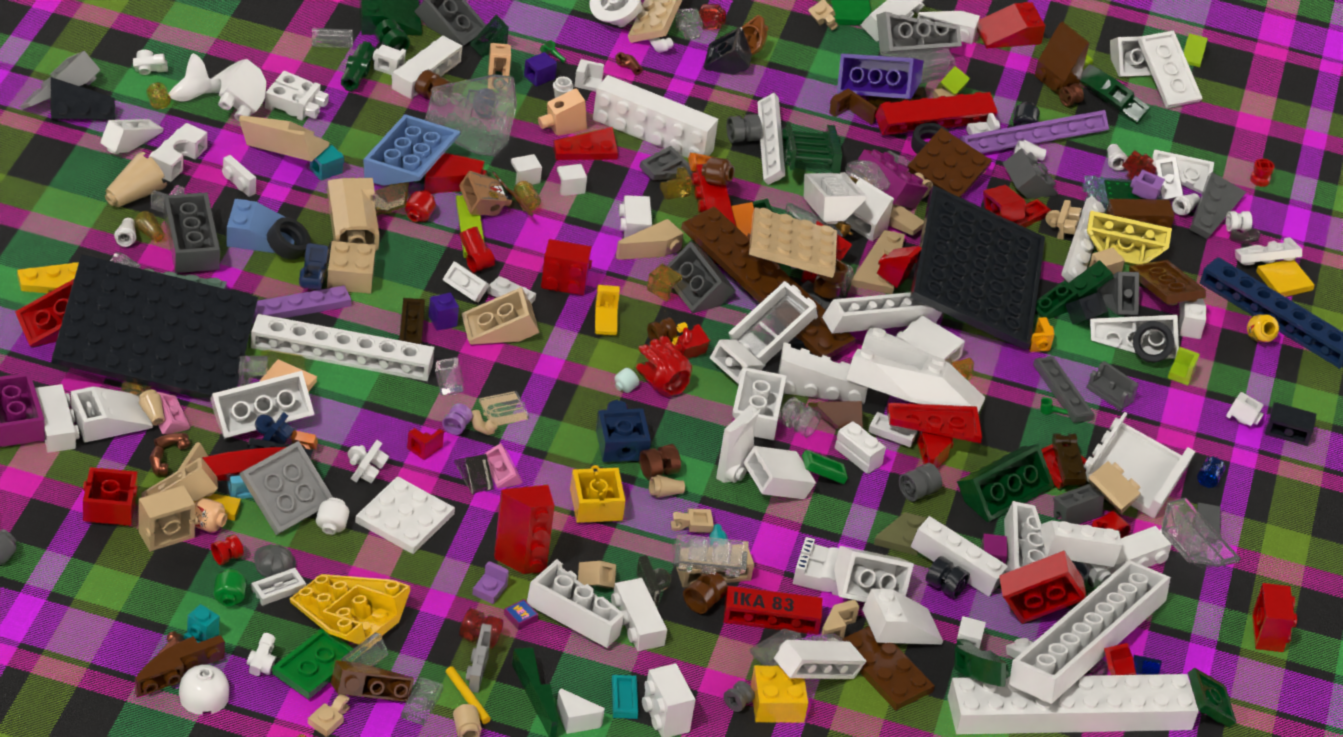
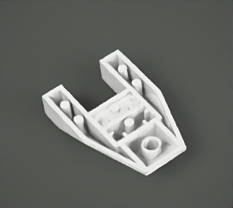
[846,328,985,413]

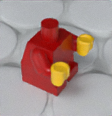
[672,322,710,358]

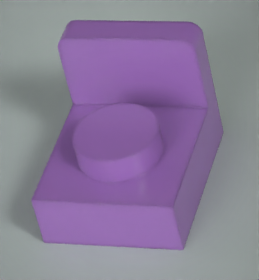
[472,561,509,604]

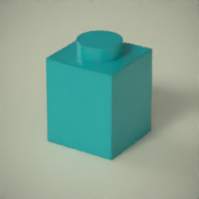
[310,145,344,181]

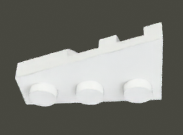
[1150,150,1214,194]

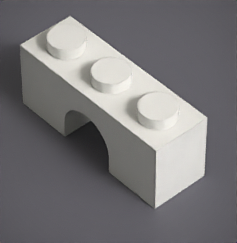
[149,123,208,182]

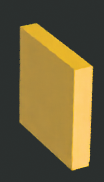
[1256,260,1315,297]

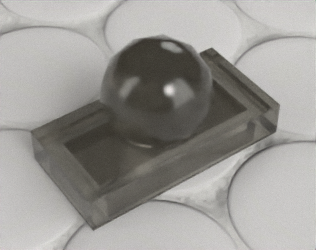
[636,556,671,606]

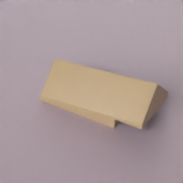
[239,115,329,162]

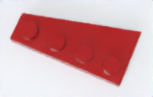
[887,403,982,444]

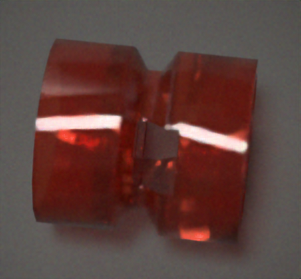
[459,608,504,649]

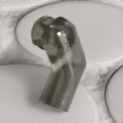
[1229,228,1260,245]

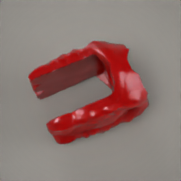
[636,336,692,397]

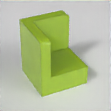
[936,66,970,96]
[1168,347,1200,386]

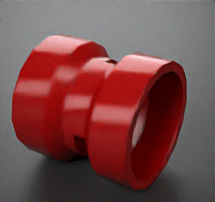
[1250,158,1274,187]
[211,534,244,565]

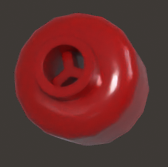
[404,190,436,222]

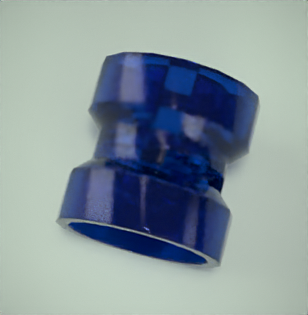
[1197,456,1226,488]

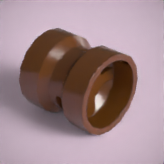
[647,318,677,340]

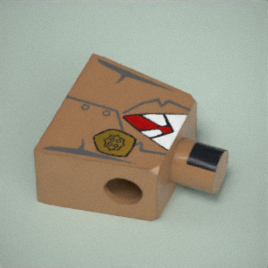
[459,171,512,216]

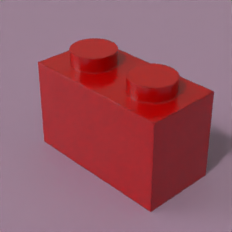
[983,185,1026,221]

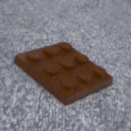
[907,128,992,198]

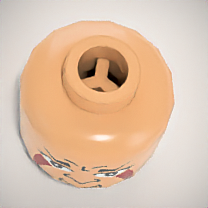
[195,498,227,533]

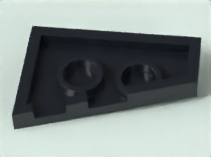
[51,77,115,120]

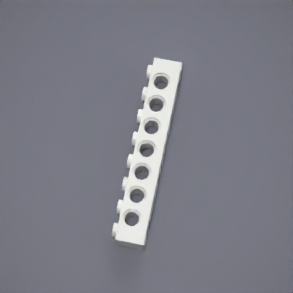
[251,314,434,381]

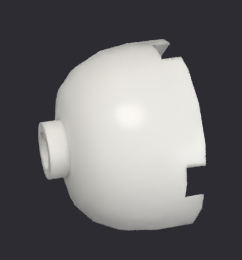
[179,664,229,715]

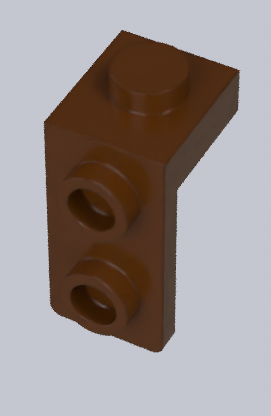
[829,88,878,125]

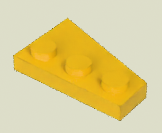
[17,262,79,293]

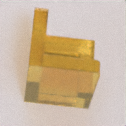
[660,167,692,199]
[647,264,682,302]

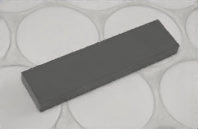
[1033,356,1095,423]

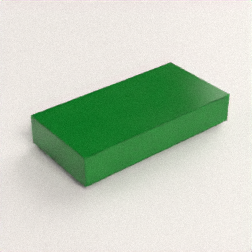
[802,450,848,484]

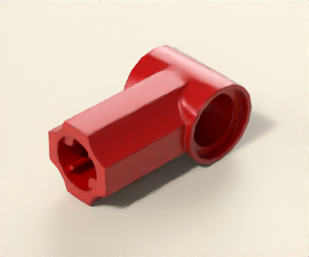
[459,227,495,273]

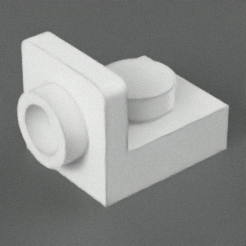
[966,113,1000,135]

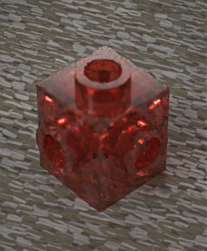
[1122,150,1157,180]

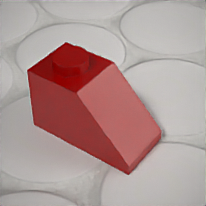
[876,246,922,288]
[917,431,954,468]

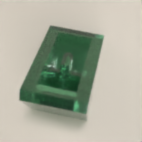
[470,14,509,57]

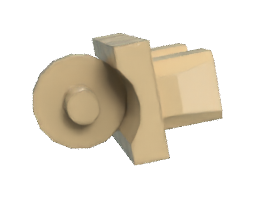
[1046,200,1081,240]

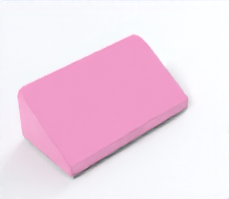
[157,392,190,434]
[481,443,523,489]

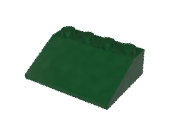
[359,0,422,36]

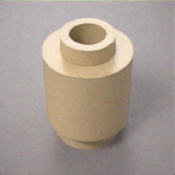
[453,704,482,737]

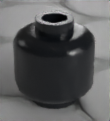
[1013,102,1040,126]

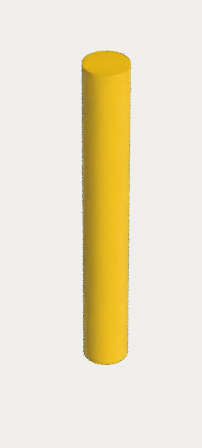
[445,666,491,724]

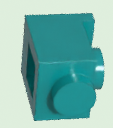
[184,604,220,643]

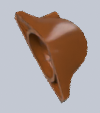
[741,15,768,56]

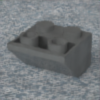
[1003,148,1058,199]

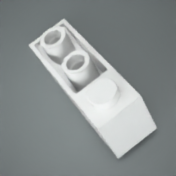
[917,11,980,44]

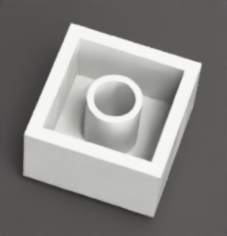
[642,663,695,737]

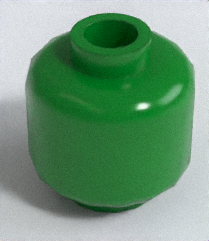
[213,569,246,607]

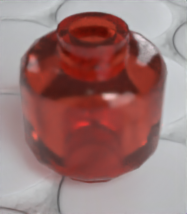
[696,4,726,29]

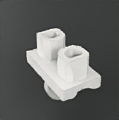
[348,440,389,483]

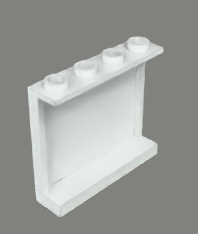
[1084,412,1195,518]

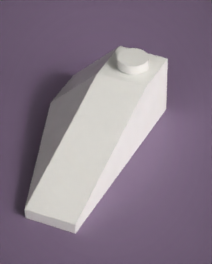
[1090,315,1179,359]

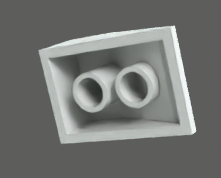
[862,589,943,645]

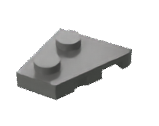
[466,623,492,693]

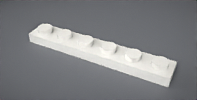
[757,93,785,185]
[1061,196,1106,283]

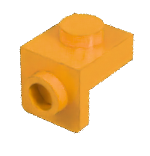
[1029,317,1054,352]

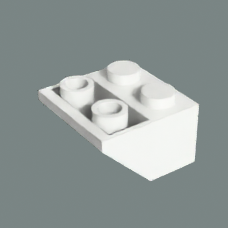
[842,178,894,241]

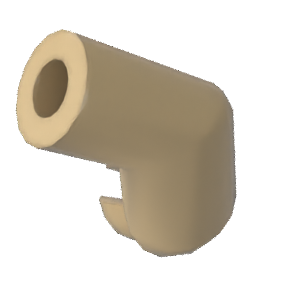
[471,410,498,435]

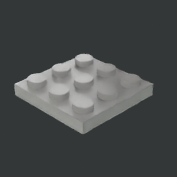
[239,441,333,535]

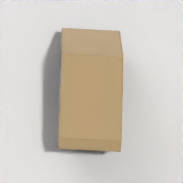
[820,600,859,641]

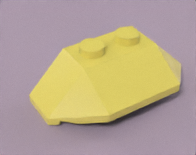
[1087,211,1172,265]

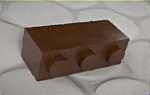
[1105,199,1175,228]

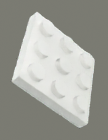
[355,476,455,554]

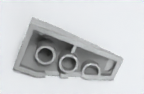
[20,51,100,110]

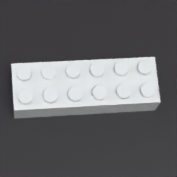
[593,75,718,158]

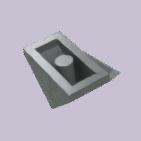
[1097,272,1139,315]

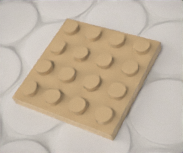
[749,207,837,278]

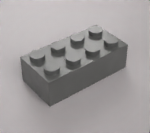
[164,192,220,273]

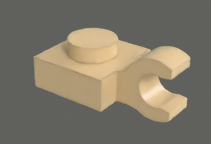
[808,0,838,30]
[671,508,714,533]
[308,694,350,737]

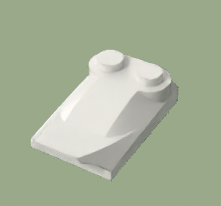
[716,405,760,483]

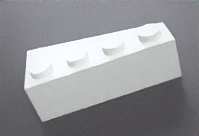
[778,342,868,404]
[1004,501,1047,573]

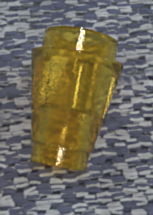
[135,211,165,243]

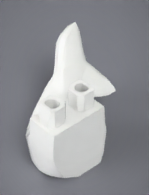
[168,53,266,122]

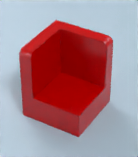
[407,428,444,460]
[1104,643,1137,675]

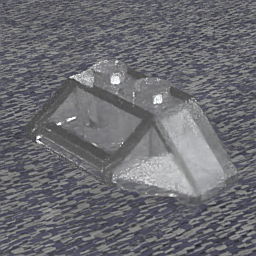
[1160,498,1241,568]

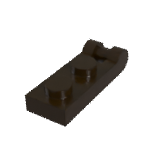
[1052,433,1087,485]

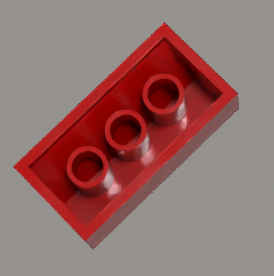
[494,485,555,574]

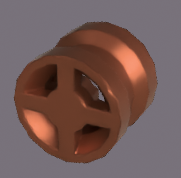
[1059,83,1084,107]

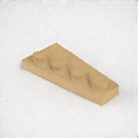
[851,230,905,294]

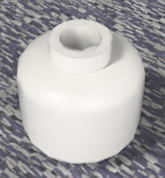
[316,498,349,535]

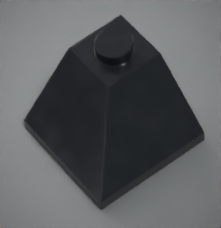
[704,27,752,75]

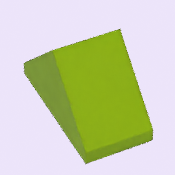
[1184,33,1208,67]

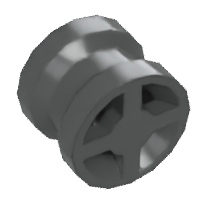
[723,681,755,712]

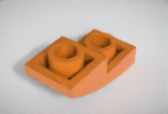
[732,202,754,236]

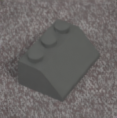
[661,241,736,313]

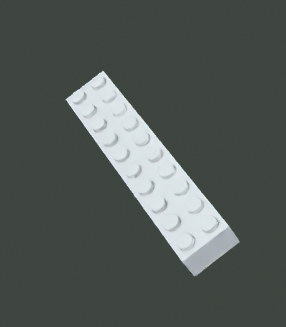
[1009,560,1171,704]
[948,674,1198,734]

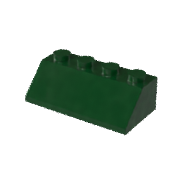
[957,444,1055,522]

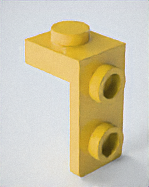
[595,285,620,335]

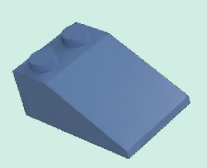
[226,199,295,253]

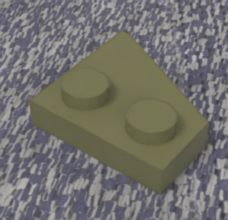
[874,512,927,556]

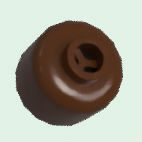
[702,157,735,186]

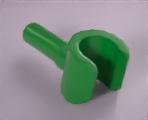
[540,40,566,63]
[1040,397,1068,415]

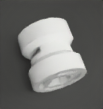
[1226,211,1252,232]

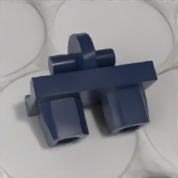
[255,412,295,444]

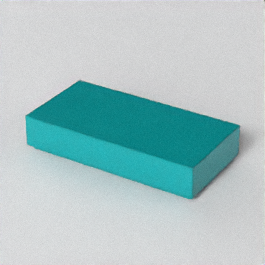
[611,675,638,719]

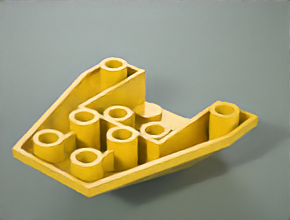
[289,574,411,648]

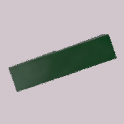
[512,647,558,737]

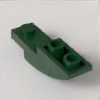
[1080,64,1150,124]
[1035,260,1114,319]
[954,639,1009,687]

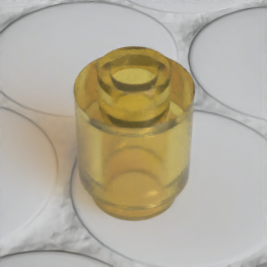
[514,181,541,211]

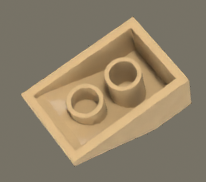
[461,287,539,344]

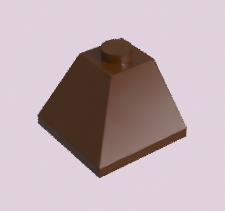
[808,401,863,429]

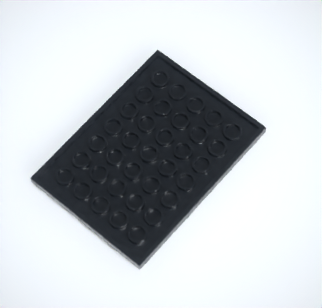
[910,185,1045,350]
[51,254,258,401]

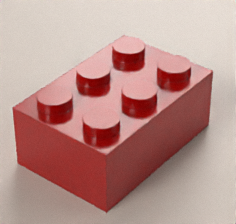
[999,550,1087,624]

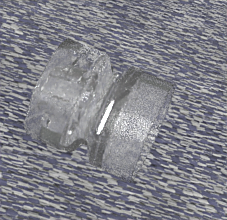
[778,397,821,438]

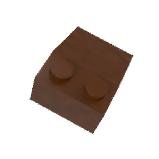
[1034,22,1090,95]

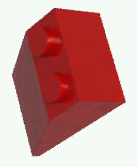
[977,2,1045,49]
[15,279,74,348]

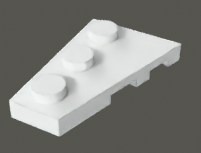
[1235,237,1302,265]

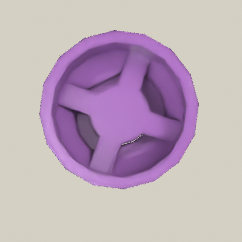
[442,403,473,435]

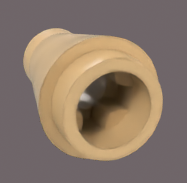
[139,390,165,425]
[649,475,685,498]

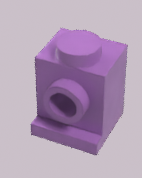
[1130,170,1165,200]

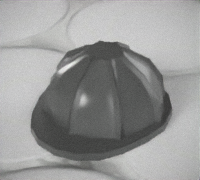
[254,545,296,578]

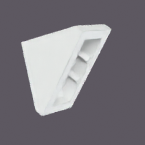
[556,688,605,734]

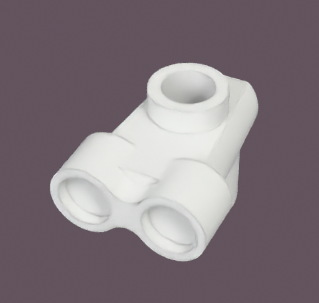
[133,50,168,75]
[247,633,276,676]

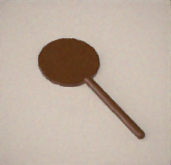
[492,171,534,216]

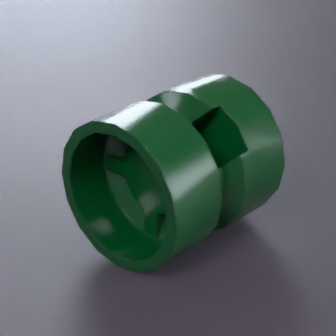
[374,19,410,51]

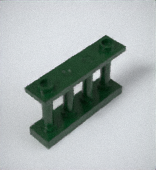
[782,121,842,174]

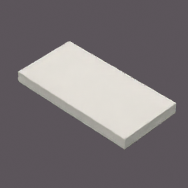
[1138,31,1203,108]

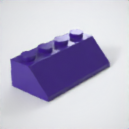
[837,53,924,99]

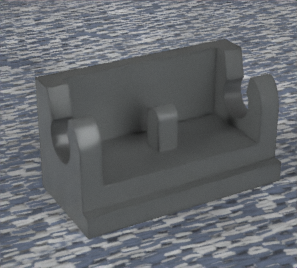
[1086,361,1138,411]
[1053,484,1104,524]

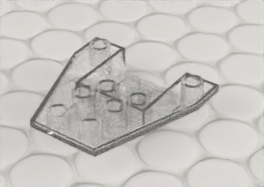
[425,74,517,157]

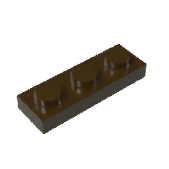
[399,298,425,345]

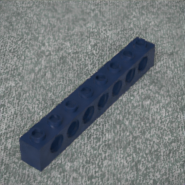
[1200,257,1343,369]

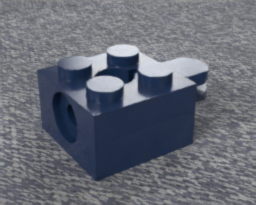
[596,400,651,462]

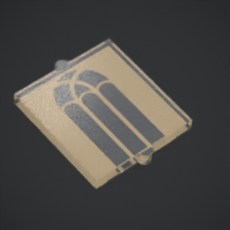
[479,391,530,426]

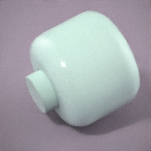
[614,368,639,393]

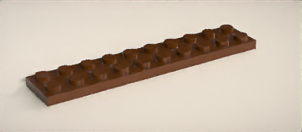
[681,206,856,358]

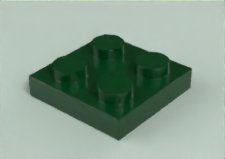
[1187,668,1237,728]

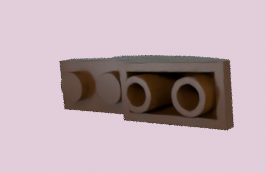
[135,635,225,698]

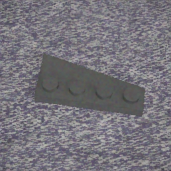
[1189,172,1246,239]

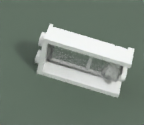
[729,281,818,368]

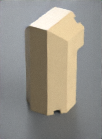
[327,178,379,251]

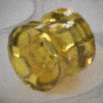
[146,82,171,109]

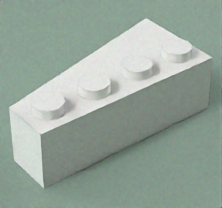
[527,559,624,648]

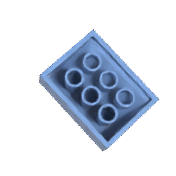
[363,114,460,186]

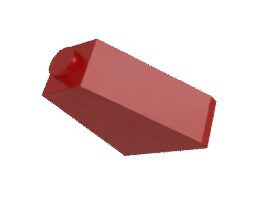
[424,153,487,194]

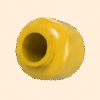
[1247,314,1279,342]

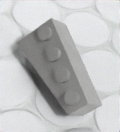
[876,12,962,54]

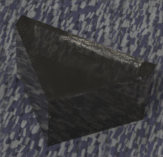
[454,454,493,494]

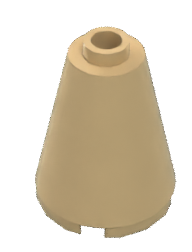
[105,152,167,207]

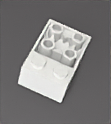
[71,387,153,442]

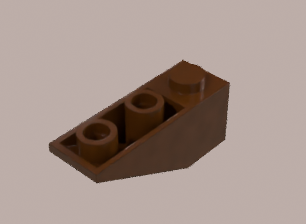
[331,660,414,702]

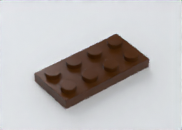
[1129,260,1206,305]
[839,626,935,711]

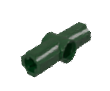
[341,41,375,92]

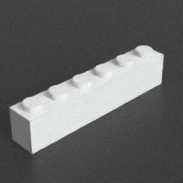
[822,292,943,334]

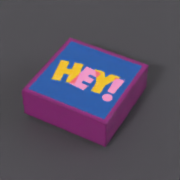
[504,599,538,629]

